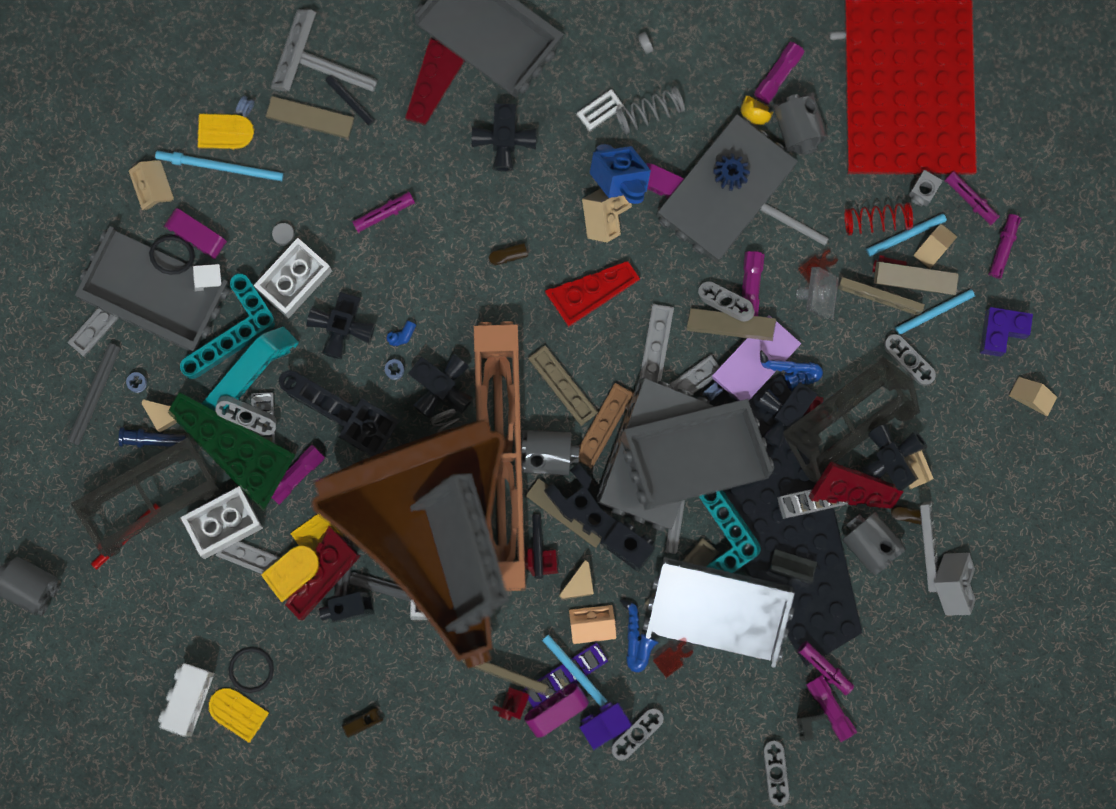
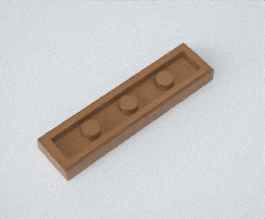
[579,383,634,469]

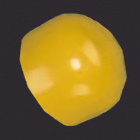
[741,95,773,125]

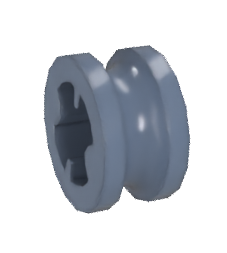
[236,96,255,118]
[384,359,404,380]
[126,372,147,393]
[702,382,724,402]

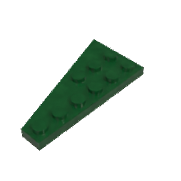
[168,392,295,511]

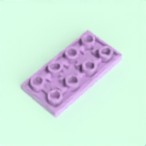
[711,315,801,401]

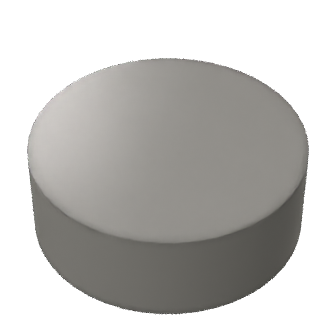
[637,32,654,54]
[272,223,294,246]

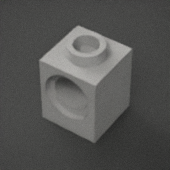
[908,170,943,207]

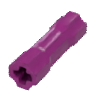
[754,42,805,104]
[739,251,765,316]
[272,445,325,505]
[806,675,857,742]

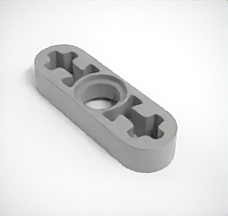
[698,282,755,322]
[884,334,936,386]
[216,396,277,435]
[611,709,663,760]
[763,741,789,806]

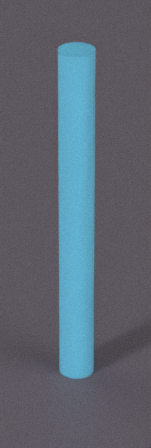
[866,213,947,257]
[895,289,975,335]
[542,635,607,707]

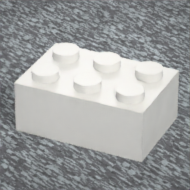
[254,238,332,319]
[181,487,263,559]
[159,663,215,736]

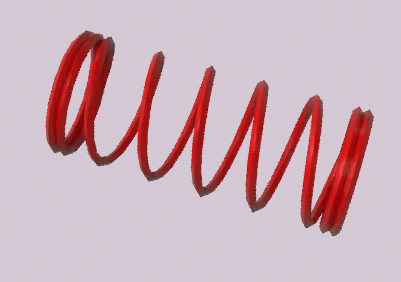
[845,202,913,236]

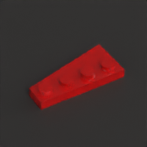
[545,261,640,328]

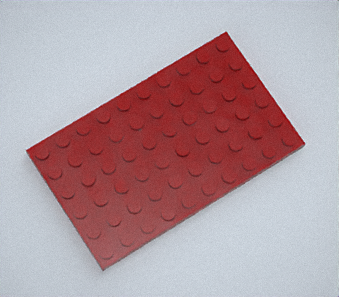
[845,0,976,175]

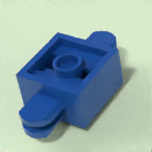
[590,144,651,204]

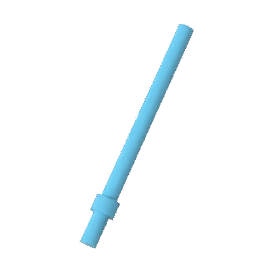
[155,151,284,181]

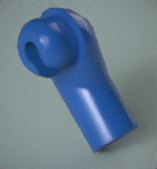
[386,321,416,346]

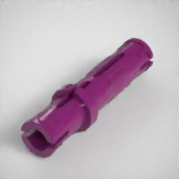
[945,171,1000,226]
[352,191,415,233]
[988,214,1022,279]
[798,641,854,695]

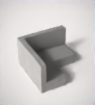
[934,553,976,615]

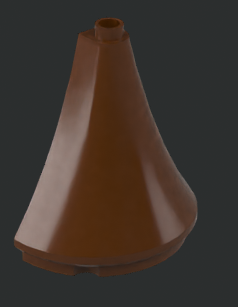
[311,419,505,668]

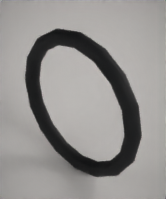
[149,236,194,275]
[228,647,274,693]

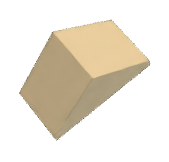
[914,224,957,269]
[1009,377,1057,416]
[142,400,177,433]
[559,560,594,600]

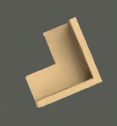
[582,189,632,243]

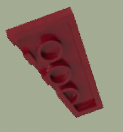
[405,39,465,126]
[808,462,904,509]
[285,526,361,621]

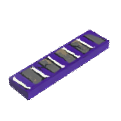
[522,643,608,708]

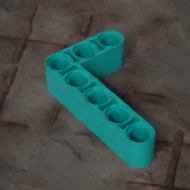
[180,274,275,379]
[202,327,299,412]
[699,490,761,573]

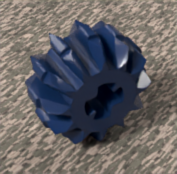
[713,154,750,191]

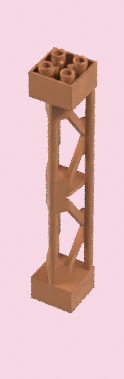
[474,321,525,591]

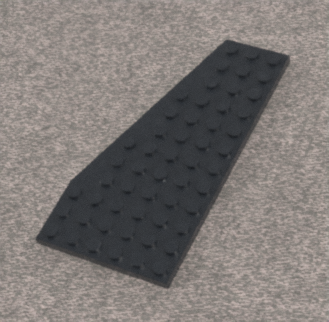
[707,376,862,667]

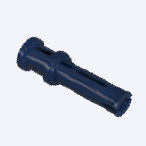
[118,427,187,448]

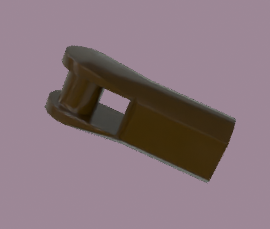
[489,243,528,266]
[891,506,922,525]
[342,708,384,738]

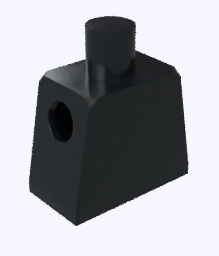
[319,592,374,622]

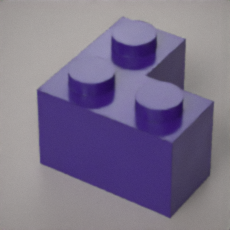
[980,307,1033,357]
[579,702,632,750]

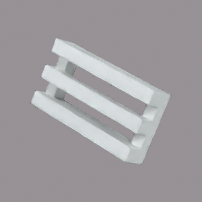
[577,89,624,131]

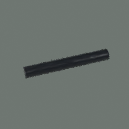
[325,75,375,126]
[532,514,543,579]

